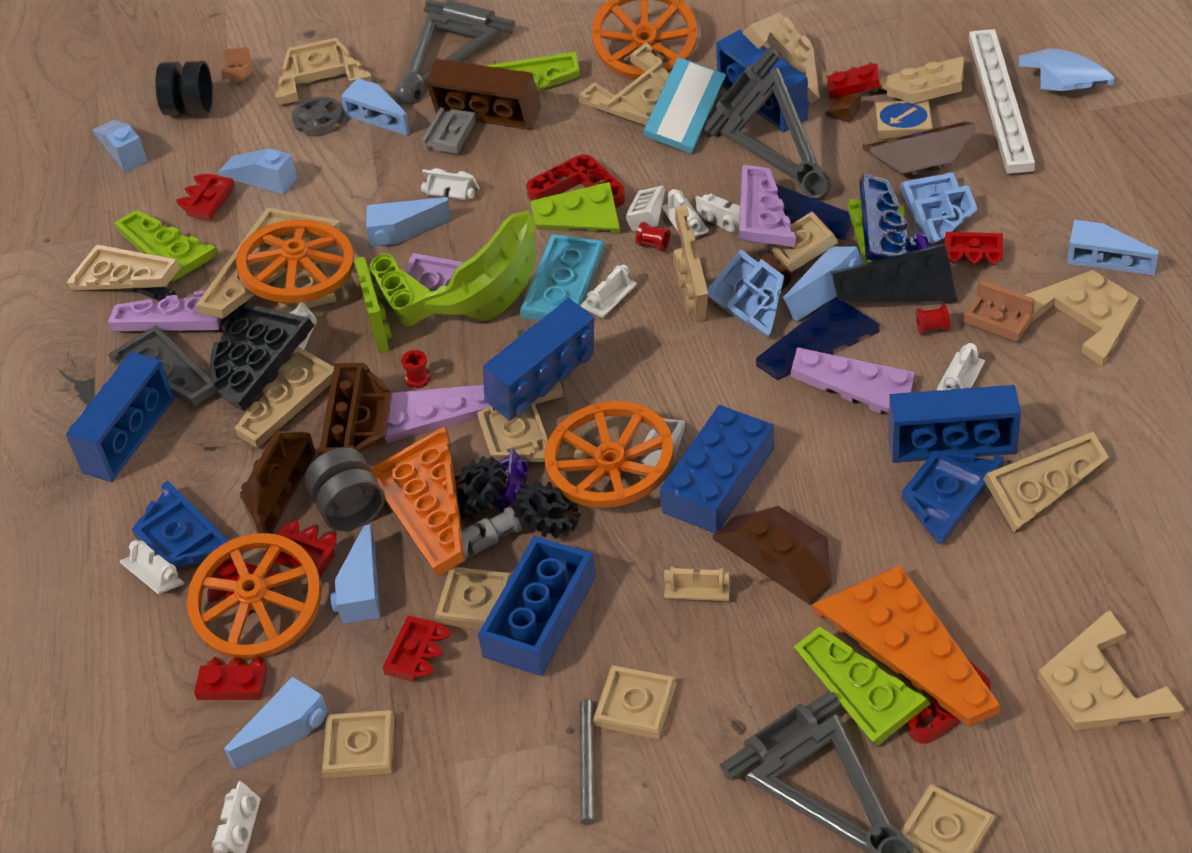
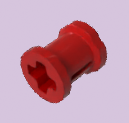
[635,221,671,252]
[916,305,950,335]
[401,350,431,389]

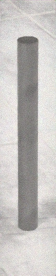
[579,699,594,825]

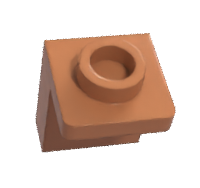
[221,47,253,82]

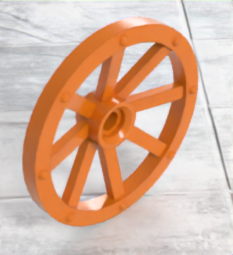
[592,0,697,79]
[236,220,354,303]
[545,401,674,508]
[187,533,322,660]

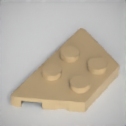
[871,56,965,104]

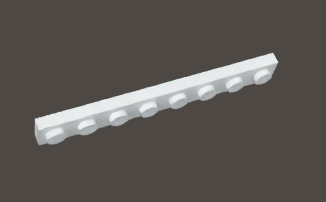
[969,29,1035,174]

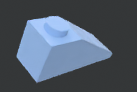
[341,78,410,136]
[93,120,147,172]
[218,148,298,195]
[366,197,451,247]
[1067,220,1159,276]
[783,247,864,321]
[330,524,380,624]
[224,677,328,770]

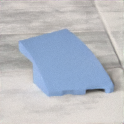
[1019,48,1114,91]
[900,172,978,245]
[707,249,784,338]

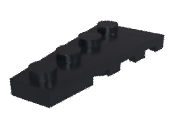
[831,244,957,301]

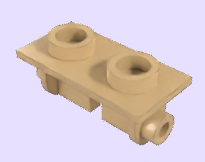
[664,566,731,601]

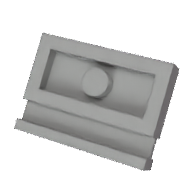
[421,108,476,154]

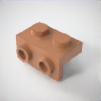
[964,280,1035,342]

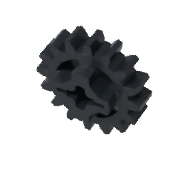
[455,456,509,519]
[512,481,581,539]

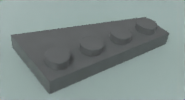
[108,326,219,407]

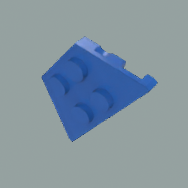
[902,450,1004,545]
[132,480,228,569]

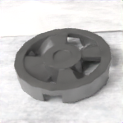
[292,96,344,136]

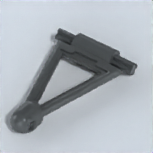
[395,0,515,103]
[704,47,831,198]
[720,691,914,853]

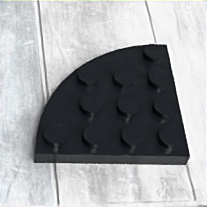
[210,303,315,411]

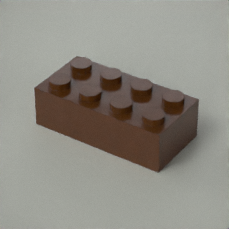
[426,59,541,131]

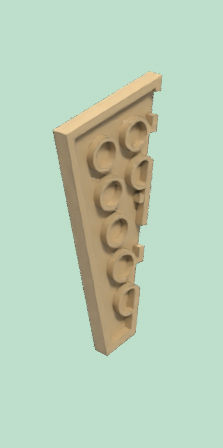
[196,208,342,318]

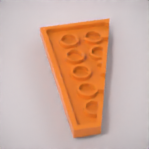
[370,426,465,577]
[812,565,1000,727]

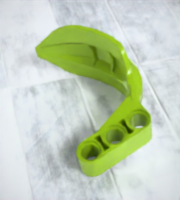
[370,210,536,326]

